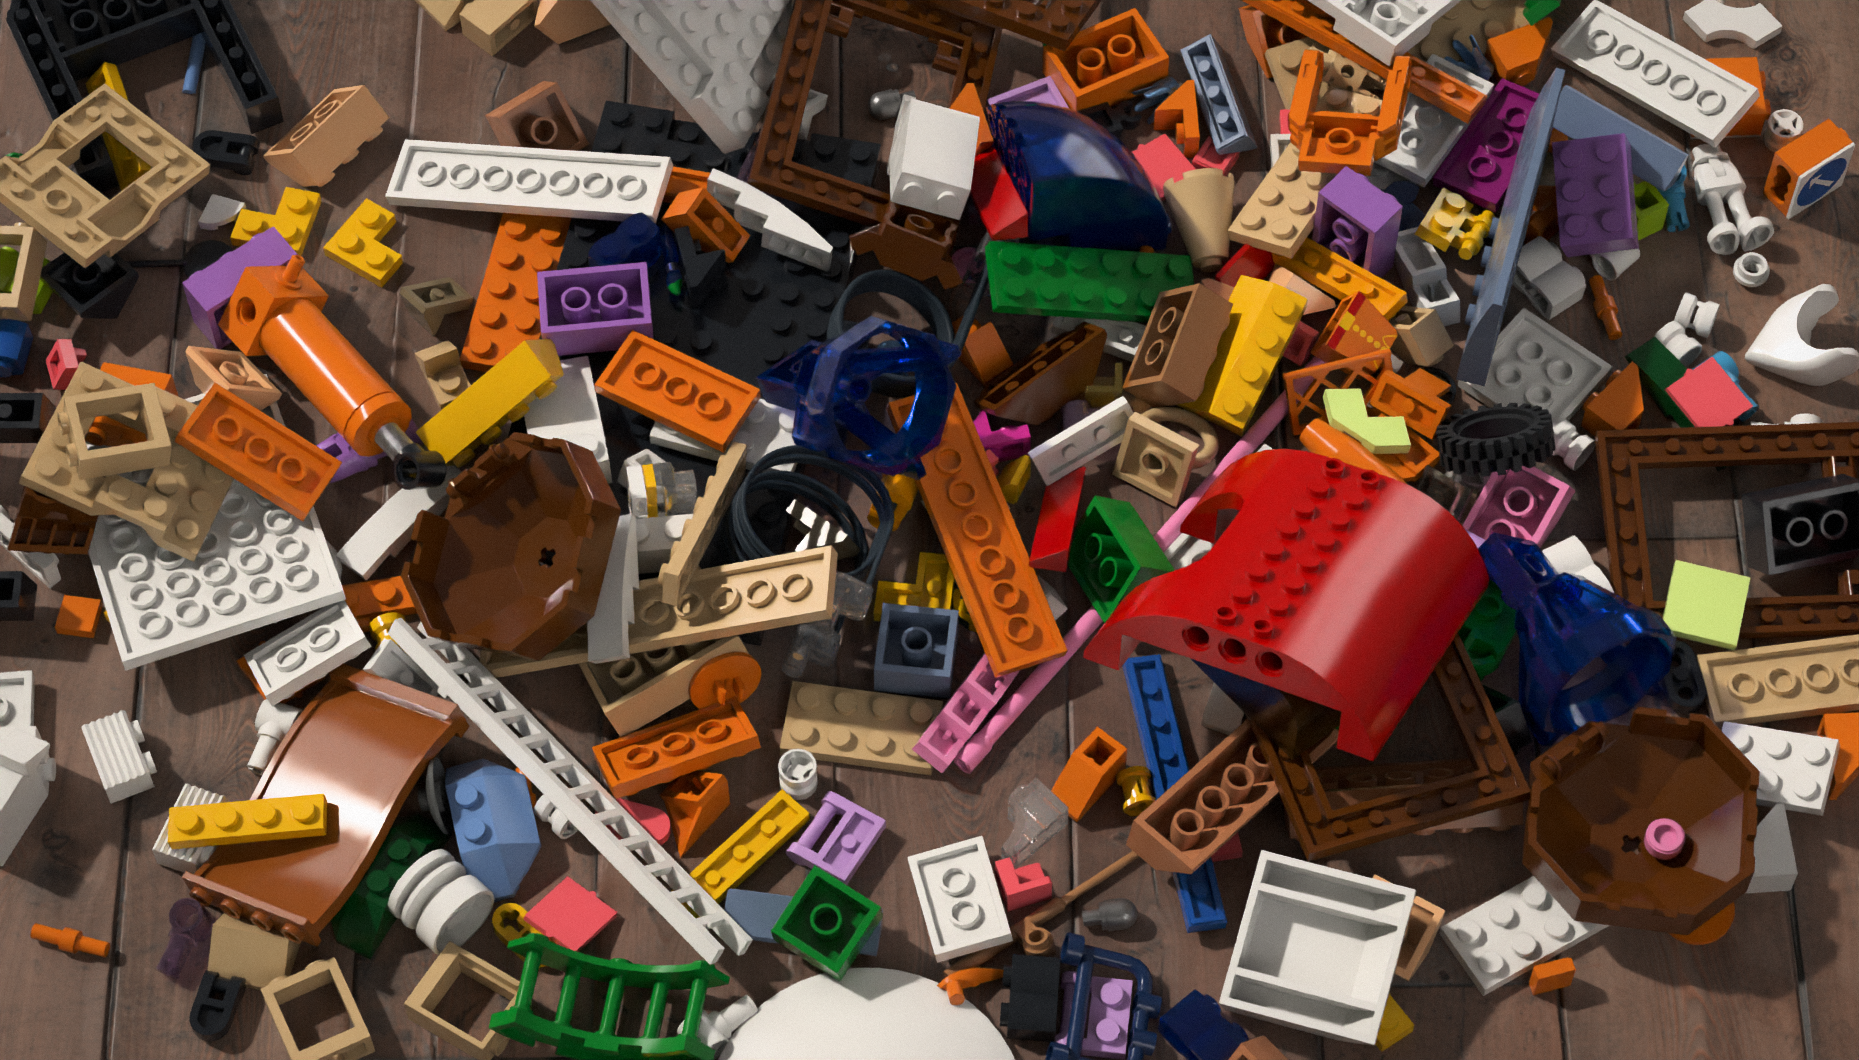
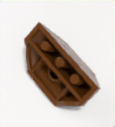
[974,321,1108,425]

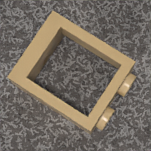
[0,222,47,321]
[57,383,172,480]
[404,941,532,1060]
[261,957,375,1060]

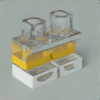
[626,462,697,519]

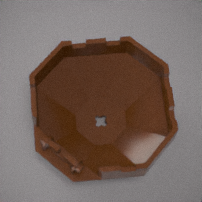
[401,432,621,661]
[1522,707,1760,935]

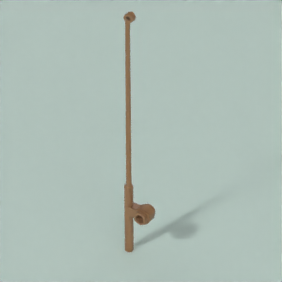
[943,851,1140,977]

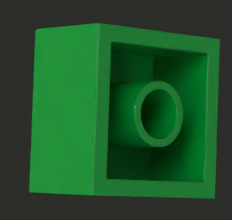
[771,865,883,982]

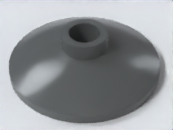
[418,758,454,835]

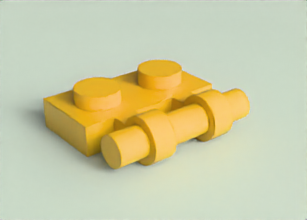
[1415,187,1495,260]

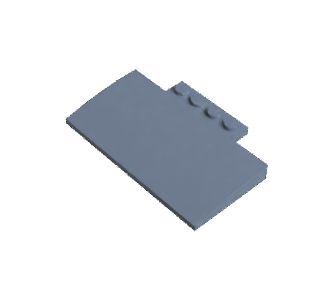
[1456,68,1565,386]

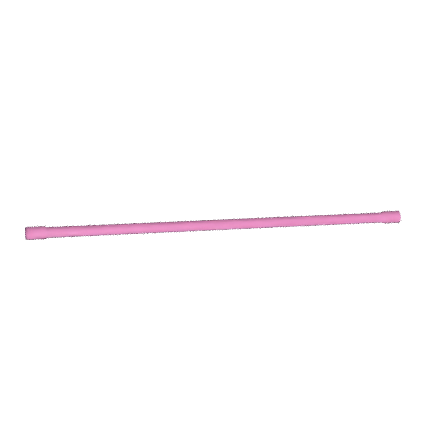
[953,279,1391,774]

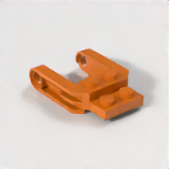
[1289,50,1412,176]

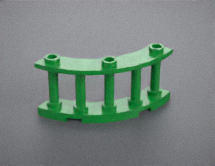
[489,933,730,1060]

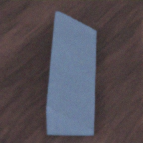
[1181,34,1257,155]
[1553,85,1689,191]
[724,888,883,956]

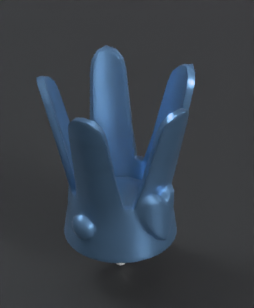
[1444,34,1494,81]
[1132,76,1182,124]

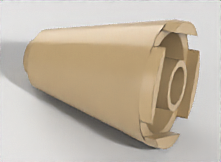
[1163,168,1235,272]

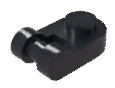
[193,130,260,175]
[189,970,246,1041]

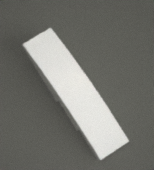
[707,168,833,272]
[336,466,462,581]
[587,514,639,664]

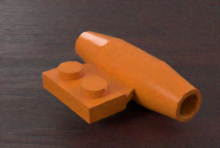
[1299,412,1440,484]

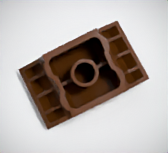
[849,200,963,290]
[7,441,106,555]

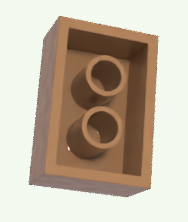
[1122,283,1233,408]

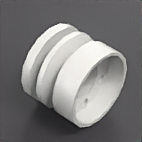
[388,849,495,955]

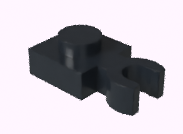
[1075,100,1142,146]

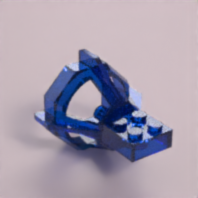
[756,316,962,480]
[1478,532,1677,747]

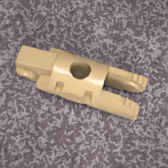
[1309,46,1387,100]

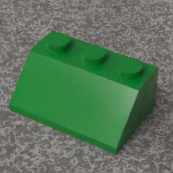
[1068,496,1175,623]

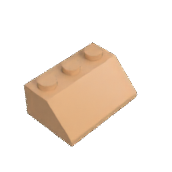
[262,85,390,187]

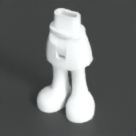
[1692,144,1774,255]

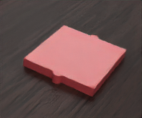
[1118,134,1195,206]
[1665,356,1753,427]
[524,876,618,952]

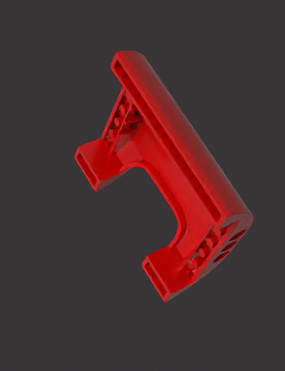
[1083,449,1490,761]

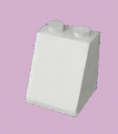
[889,98,980,220]

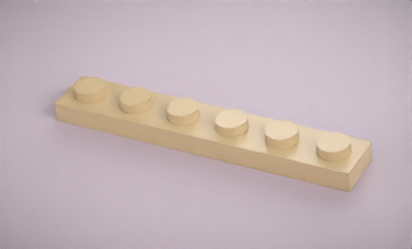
[658,441,747,606]

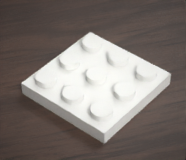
[1458,308,1613,430]

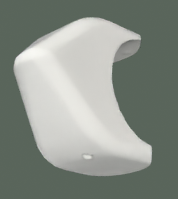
[1745,284,1859,386]

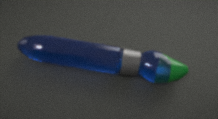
[660,223,683,296]

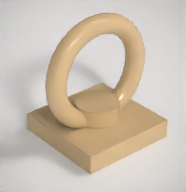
[1112,407,1219,507]

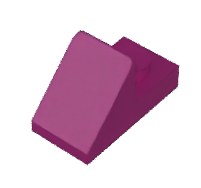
[973,410,1031,462]

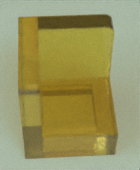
[1084,363,1122,415]

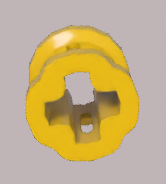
[1116,766,1156,816]

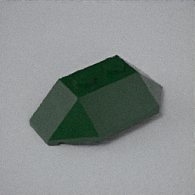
[331,814,452,959]

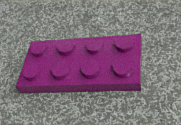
[1433,78,1554,213]

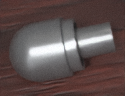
[868,89,917,120]
[1082,898,1137,931]

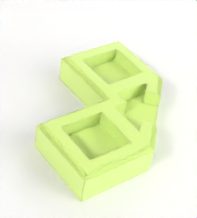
[1323,389,1411,454]

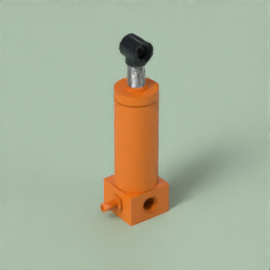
[218,255,447,490]

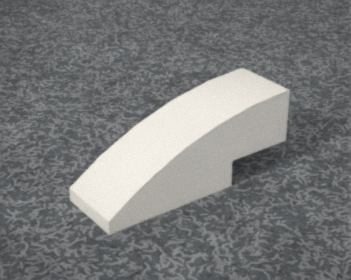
[1394,227,1460,326]

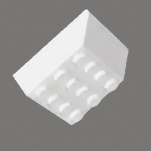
[1219,850,1417,1046]

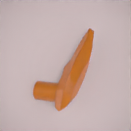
[937,968,1003,1005]

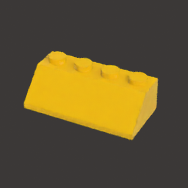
[1177,275,1308,437]
[416,339,564,468]

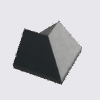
[40,252,139,319]

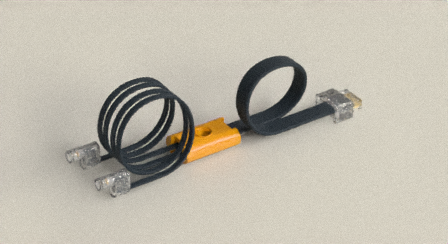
[720,231,1019,678]

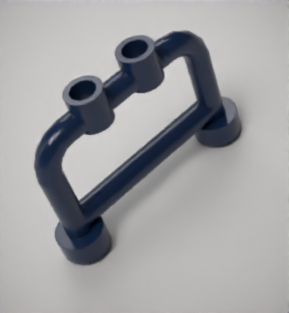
[1045,932,1162,1060]

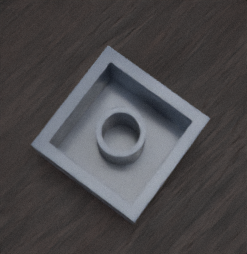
[874,603,959,699]

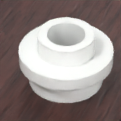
[1733,252,1770,287]

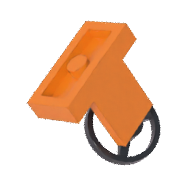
[1369,367,1456,439]

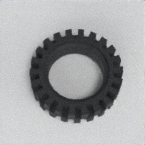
[1436,403,1556,477]

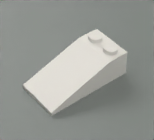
[524,356,612,483]

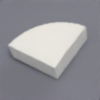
[198,194,247,230]

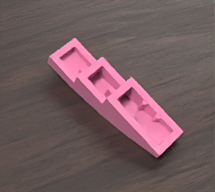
[912,653,1020,773]

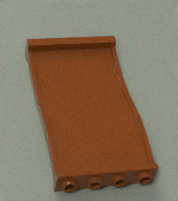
[182,664,470,947]

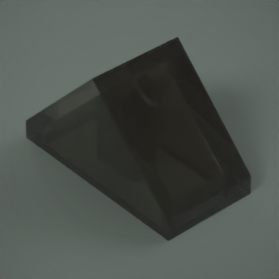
[1416,465,1479,523]

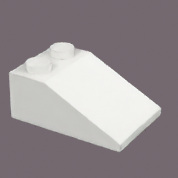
[0,726,56,866]

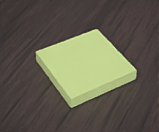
[1660,560,1751,650]

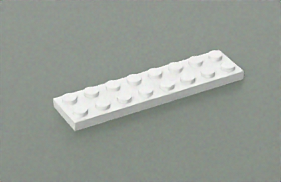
[385,139,673,224]

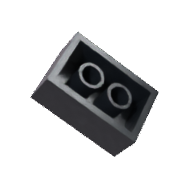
[1741,474,1859,575]

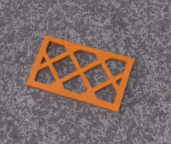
[1282,348,1393,436]

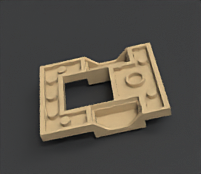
[0,83,211,268]
[19,362,234,562]

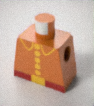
[1310,291,1403,379]

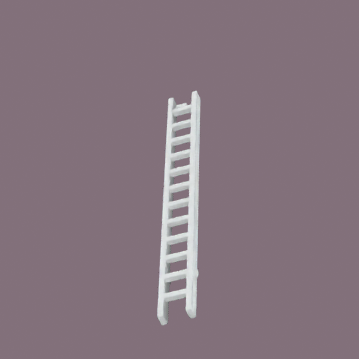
[387,618,753,965]

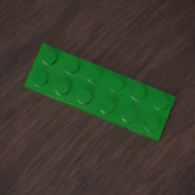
[985,241,1194,323]

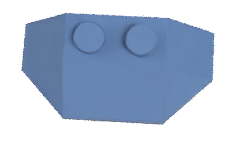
[445,759,541,902]

